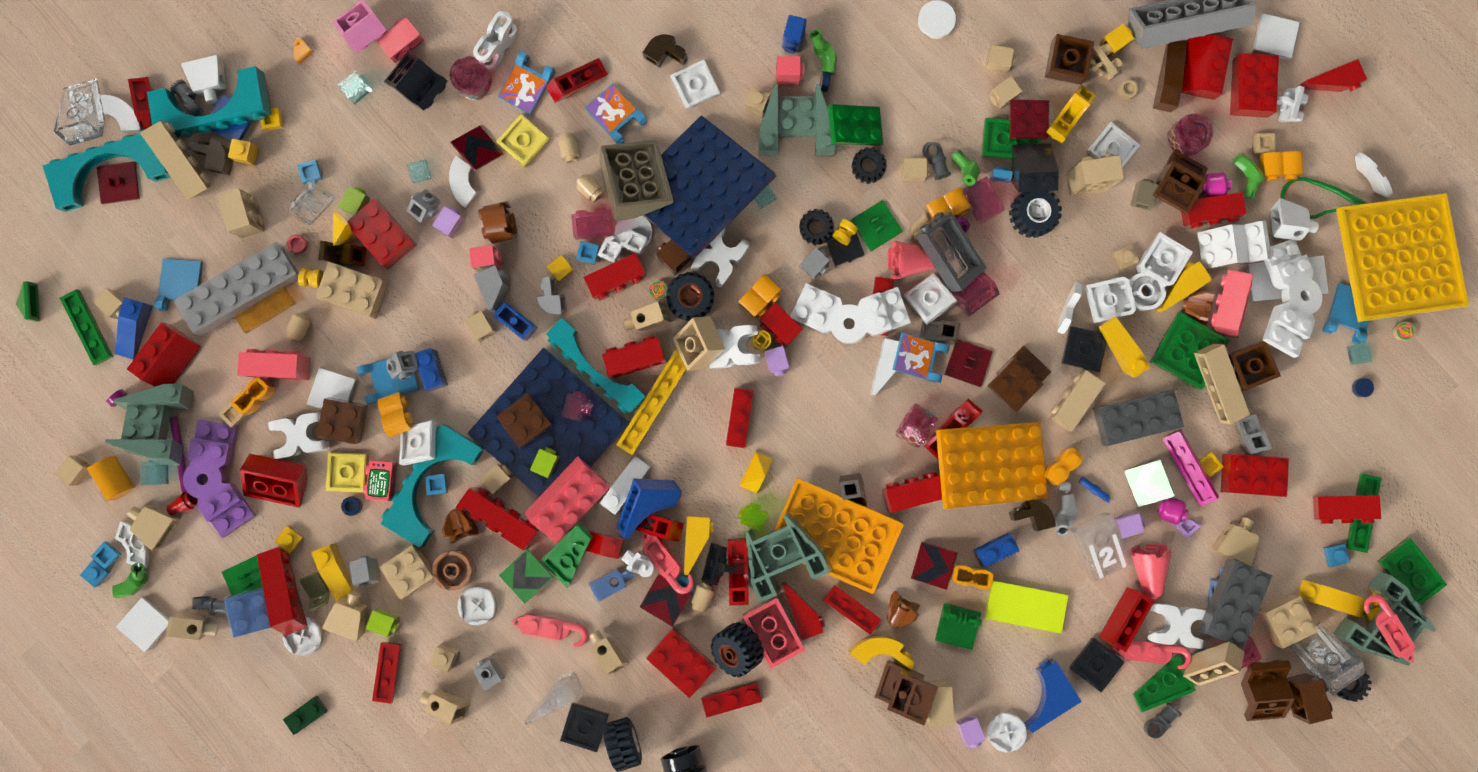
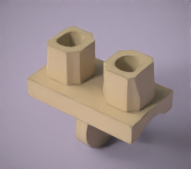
[1089,43,1123,81]

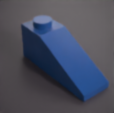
[115,297,153,360]

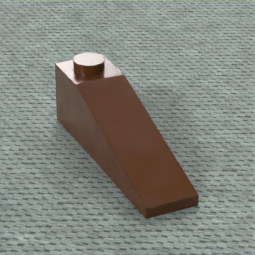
[1153,40,1187,113]

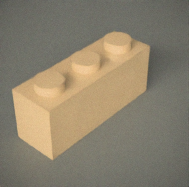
[1050,370,1105,431]
[1183,642,1244,686]

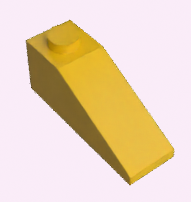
[1157,261,1212,313]
[1099,316,1150,378]
[684,516,714,575]
[311,543,355,601]

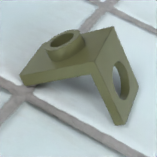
[300,572,330,611]

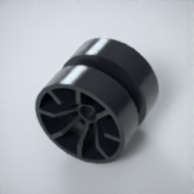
[660,745,707,772]

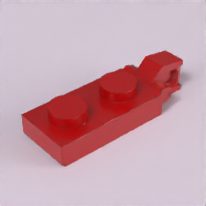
[128,77,152,129]

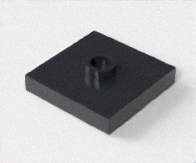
[1061,326,1107,372]
[1069,637,1124,693]
[560,702,609,752]

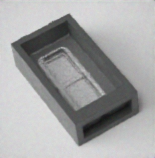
[915,211,987,292]

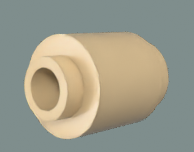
[558,133,580,163]
[576,174,604,203]
[286,312,311,342]
[691,582,715,613]

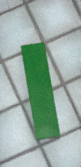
[60,289,113,365]
[1346,474,1382,553]

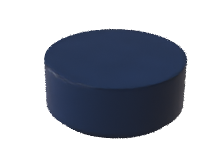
[819,72,830,92]
[1352,378,1374,398]
[341,497,362,516]

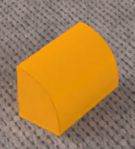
[87,456,135,501]

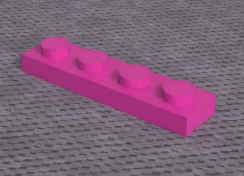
[1162,429,1219,506]

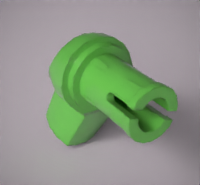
[809,29,837,75]
[951,149,981,186]
[1232,153,1265,199]
[112,563,148,598]

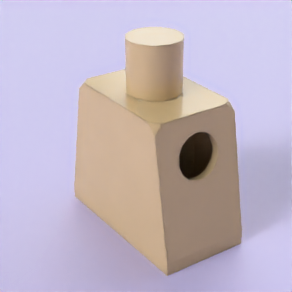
[624,302,672,331]
[127,506,181,550]
[1211,517,1259,567]
[322,591,367,642]
[166,611,218,640]
[589,630,628,675]
[420,691,471,724]

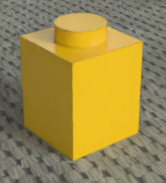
[1100,23,1135,57]
[228,139,259,166]

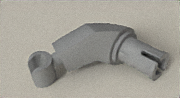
[1054,481,1078,536]

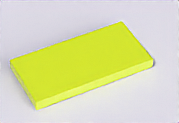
[984,580,1069,634]

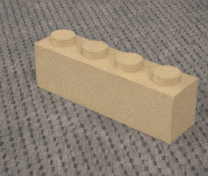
[140,120,211,200]
[1194,344,1250,425]

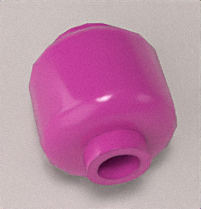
[1202,172,1231,197]
[1157,497,1189,525]

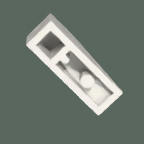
[870,338,899,396]
[599,456,650,515]

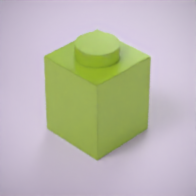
[338,187,371,215]
[530,447,560,478]
[366,608,400,637]

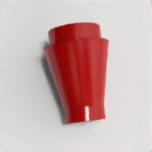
[166,492,197,516]

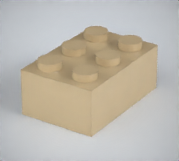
[1067,154,1124,196]
[315,262,389,319]

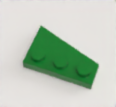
[540,523,593,588]
[1133,654,1196,713]

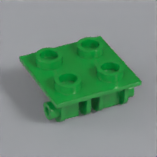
[935,603,982,650]

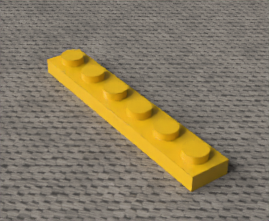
[616,348,686,455]

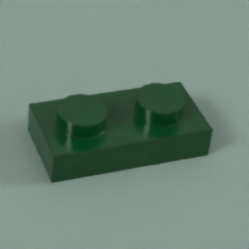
[283,695,328,735]

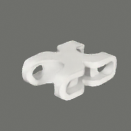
[473,11,518,72]
[691,228,750,288]
[709,325,761,369]
[268,412,330,459]
[1147,603,1206,649]

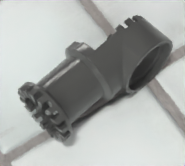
[170,79,203,116]
[922,142,951,180]
[192,596,227,616]
[1144,702,1182,739]

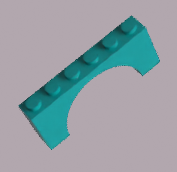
[147,66,271,138]
[43,129,171,212]
[380,424,485,548]

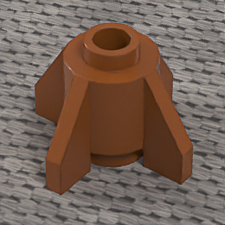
[1182,291,1215,325]
[442,508,479,543]
[887,591,920,628]

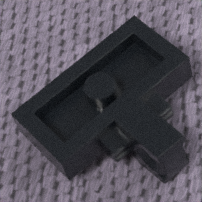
[701,543,735,585]

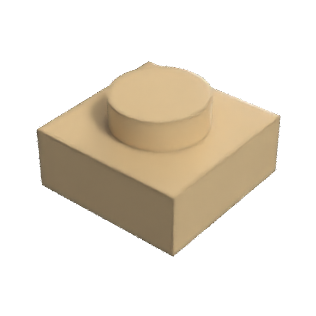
[1253,133,1276,154]
[1112,244,1139,270]
[218,401,247,428]

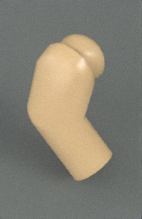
[910,214,929,242]

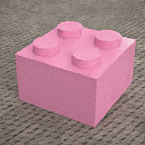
[333,0,387,53]

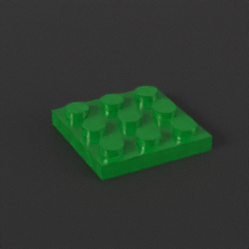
[1150,312,1230,390]

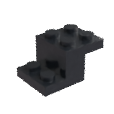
[384,52,448,111]

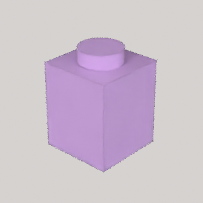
[432,206,464,238]
[764,346,789,377]
[1111,513,1145,539]
[956,715,986,748]

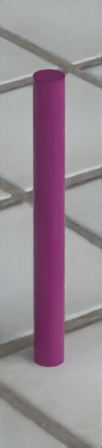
[170,416,187,493]

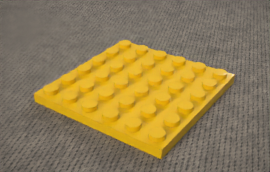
[1336,193,1469,322]

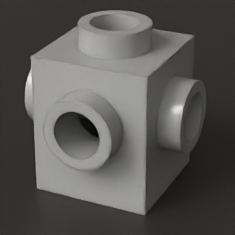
[407,189,441,223]
[386,351,419,380]

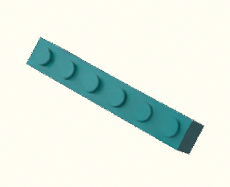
[546,318,646,414]

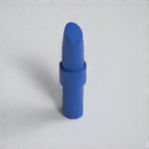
[1079,476,1109,503]

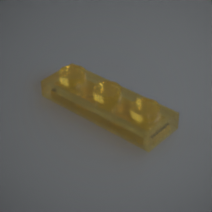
[235,287,296,334]

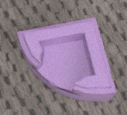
[1173,519,1201,538]

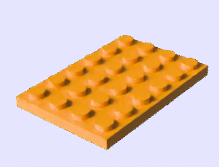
[936,422,1048,509]
[774,477,904,594]

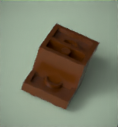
[1152,150,1208,214]
[987,345,1051,412]
[875,660,939,725]
[1241,660,1295,721]

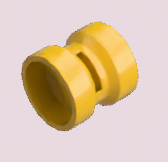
[832,219,858,246]
[298,267,323,288]
[752,330,771,351]

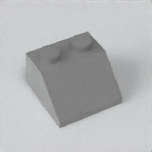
[474,265,510,314]

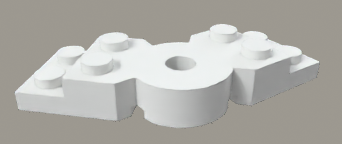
[1085,232,1193,323]
[1262,240,1322,358]
[790,283,911,344]

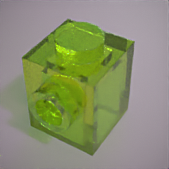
[737,502,768,531]

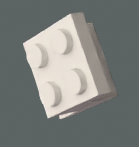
[1197,221,1272,270]

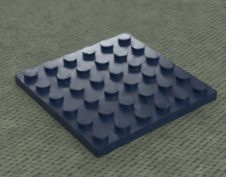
[644,115,777,259]
[467,347,629,497]

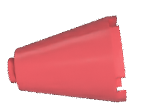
[887,241,936,279]
[1131,543,1171,599]

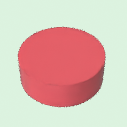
[287,234,308,254]

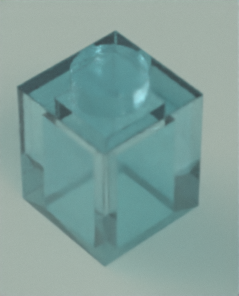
[337,71,372,104]
[141,460,169,485]

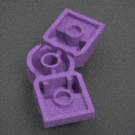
[183,419,256,538]

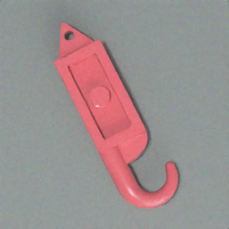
[642,532,694,594]
[1364,595,1416,663]
[511,613,588,647]
[1111,641,1192,669]

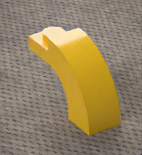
[1047,85,1096,143]
[1298,580,1366,618]
[848,635,916,670]

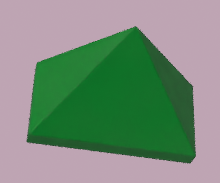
[16,281,39,322]

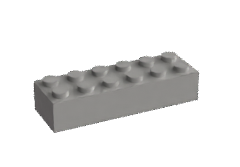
[1128,0,1256,49]
[173,241,299,336]

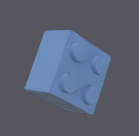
[223,587,271,638]

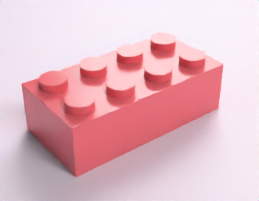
[525,456,610,544]

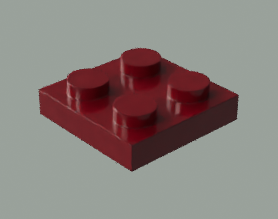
[1009,99,1049,140]

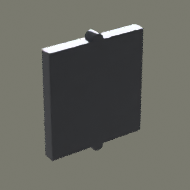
[827,228,865,266]

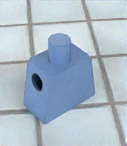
[589,569,634,602]

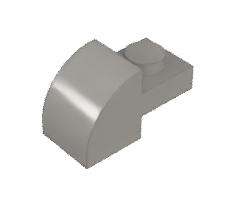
[537,275,567,314]
[1236,415,1272,455]

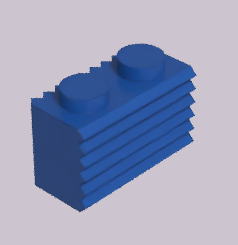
[782,15,807,54]
[494,302,538,341]
[414,348,448,391]
[973,533,1019,568]

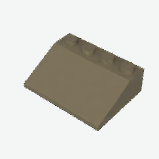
[600,140,673,221]

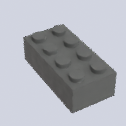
[1093,390,1184,446]
[1198,558,1273,649]

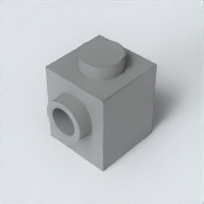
[799,247,830,280]
[349,556,381,587]
[473,658,505,691]

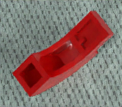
[924,398,983,459]
[728,538,749,606]

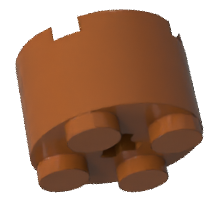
[478,201,517,244]

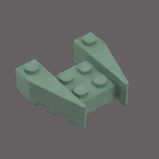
[758,84,835,156]
[106,384,193,465]
[745,512,833,603]
[1334,571,1436,666]

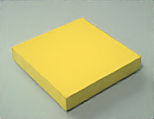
[496,114,550,167]
[326,452,368,492]

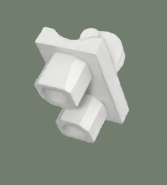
[1277,86,1309,123]
[621,550,655,577]

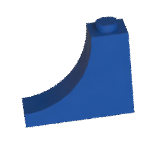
[616,478,682,538]
[1024,659,1082,733]

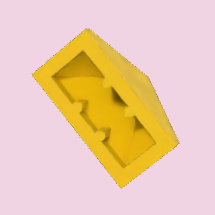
[333,210,355,246]
[739,451,773,494]

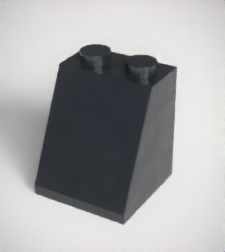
[1011,143,1059,192]

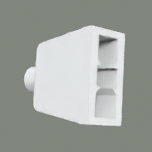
[181,55,226,104]
[1270,198,1319,241]

